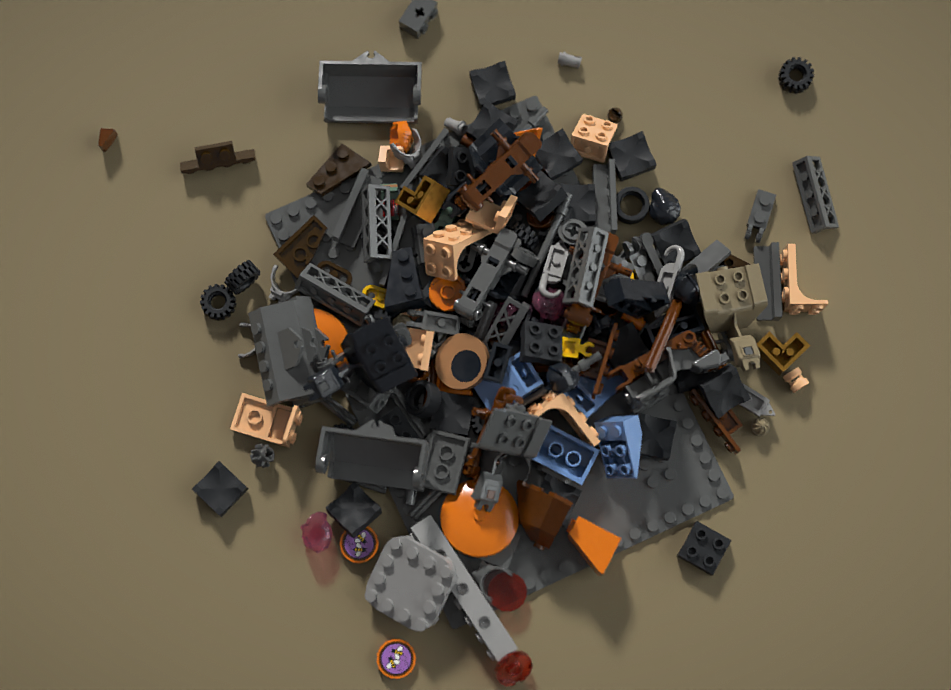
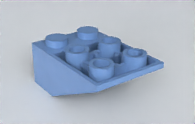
[474,352,543,411]
[564,362,625,422]
[594,415,642,478]

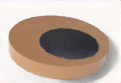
[435,333,490,390]

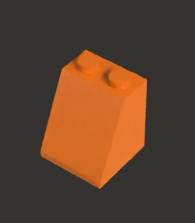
[566,516,621,576]

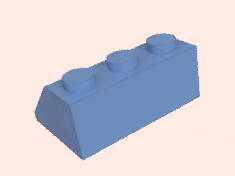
[530,425,600,485]

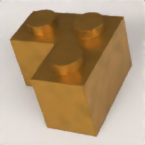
[395,175,450,224]
[757,331,810,376]

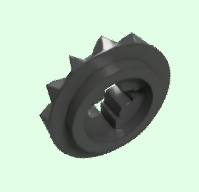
[558,219,588,246]

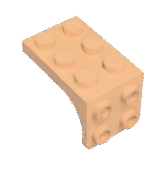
[423,219,492,281]
[780,244,828,315]
[526,391,600,447]
[230,393,303,448]

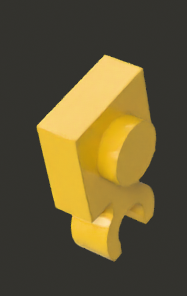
[562,337,594,359]

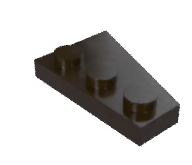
[306,143,372,197]
[273,215,328,279]

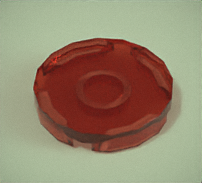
[488,572,527,612]
[495,651,533,686]

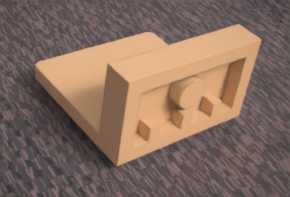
[570,114,618,163]
[465,194,518,234]
[406,327,434,371]

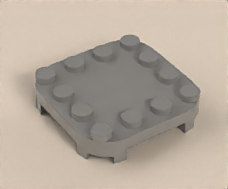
[365,535,458,631]

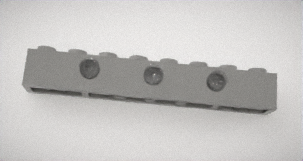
[410,515,518,662]

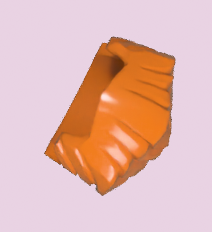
[390,121,414,154]

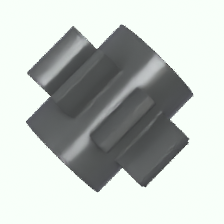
[250,444,274,468]

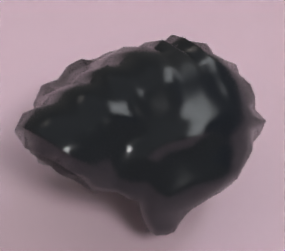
[649,188,681,226]

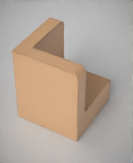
[378,146,405,172]

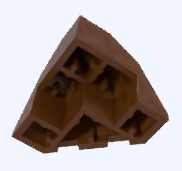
[516,479,573,551]

